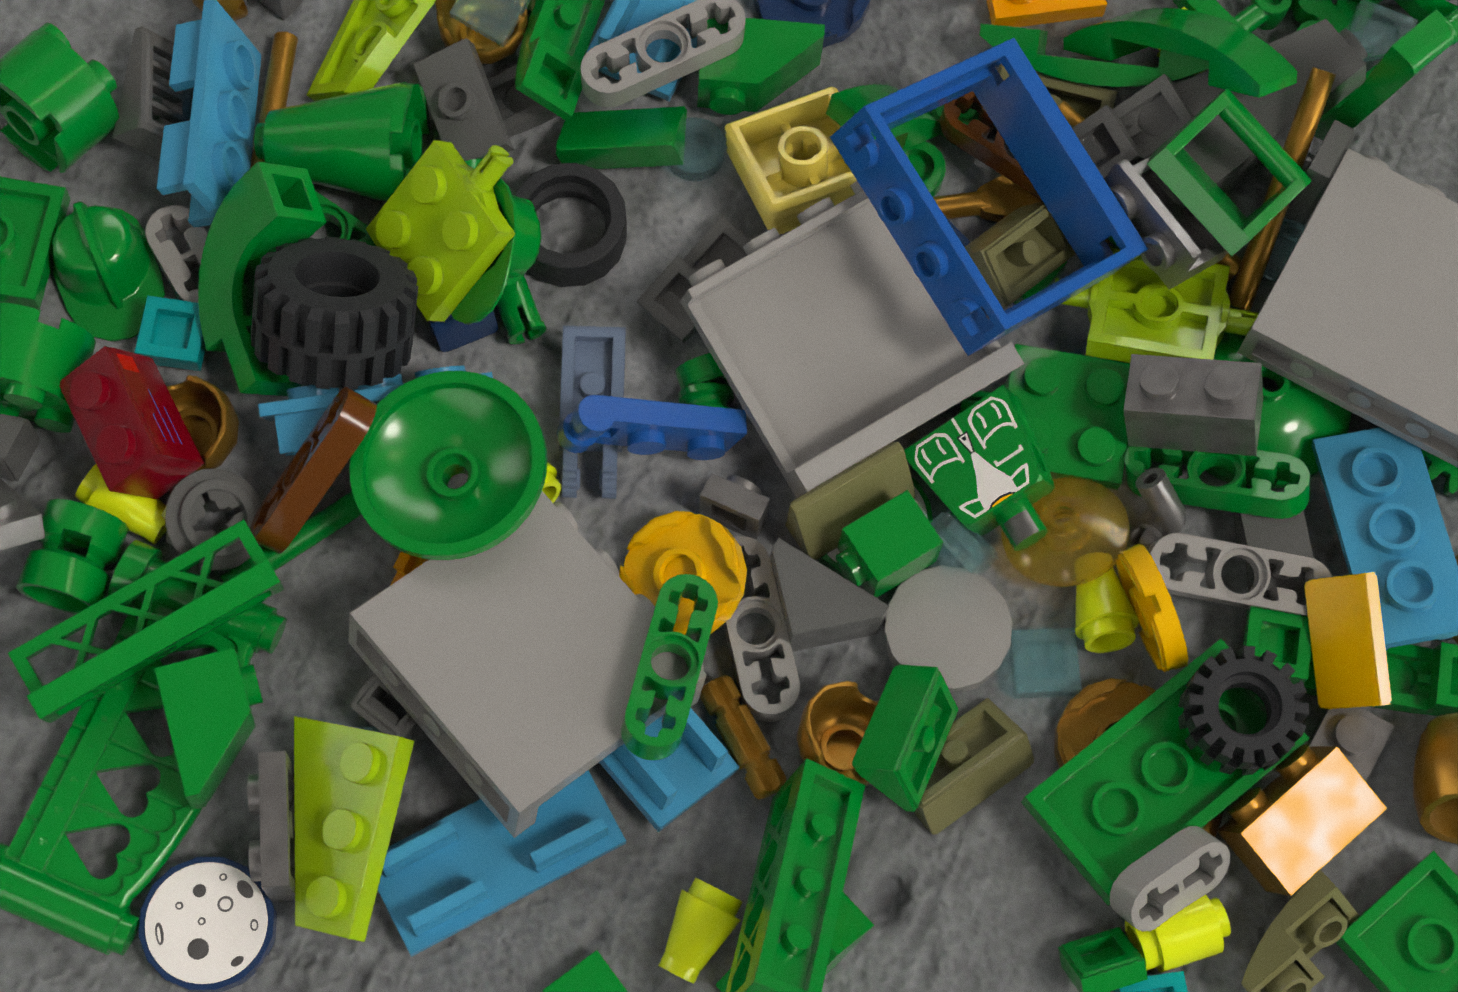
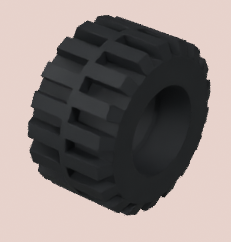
[251,237,418,390]

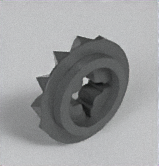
[161,468,262,572]

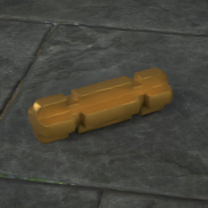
[700,675,786,799]

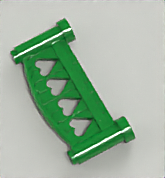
[0,540,287,956]

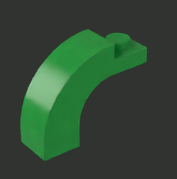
[198,161,327,396]

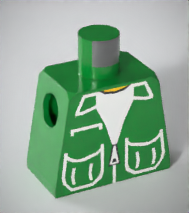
[904,385,1055,551]

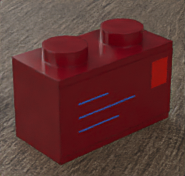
[60,346,204,499]

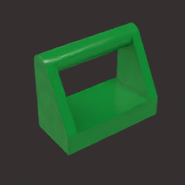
[1147,88,1312,256]

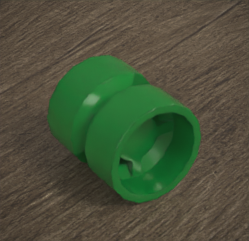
[16,499,129,614]

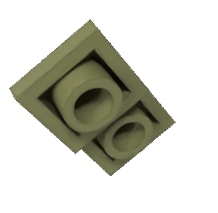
[1241,869,1360,992]

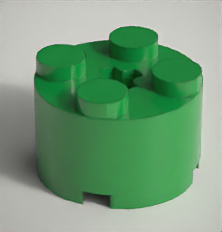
[0,22,119,173]
[0,302,96,433]

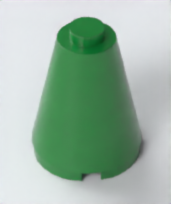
[254,81,430,202]

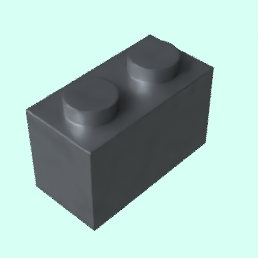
[1124,354,1263,456]

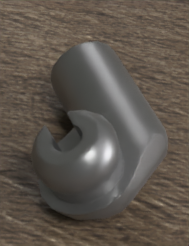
[1129,468,1186,549]

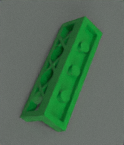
[8,519,284,723]
[726,758,865,992]

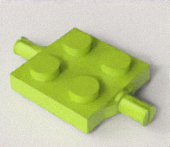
[366,140,516,322]
[1055,246,1259,363]

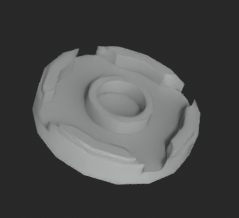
[883,565,1013,692]

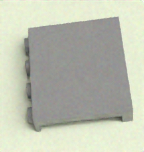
[1237,148,1458,468]
[680,181,1024,498]
[348,491,707,838]

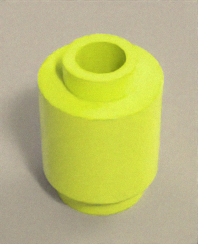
[1125,895,1231,973]

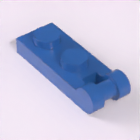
[556,395,747,460]

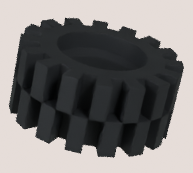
[1178,646,1309,776]

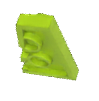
[306,0,436,101]
[294,716,414,942]

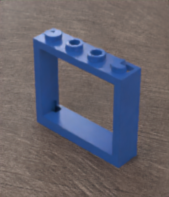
[830,38,1148,356]

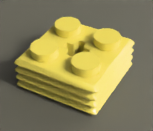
[725,87,857,234]

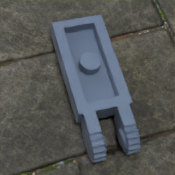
[559,326,626,499]

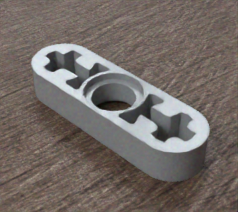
[581,0,746,107]
[1147,533,1332,616]
[723,536,800,722]

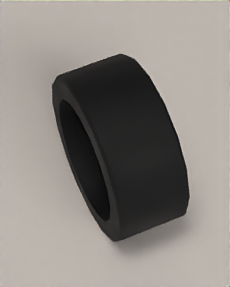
[515,163,627,287]

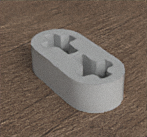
[145,205,208,303]
[1110,826,1230,932]

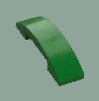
[515,0,605,121]
[1063,8,1298,98]
[979,23,1209,87]
[1243,606,1458,716]

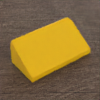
[1304,572,1392,709]

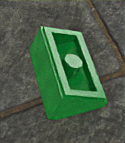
[556,106,687,169]
[852,665,959,812]

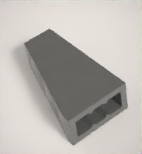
[1174,19,1368,193]

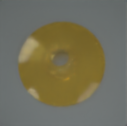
[1001,478,1130,587]

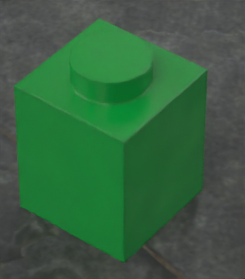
[836,490,944,598]

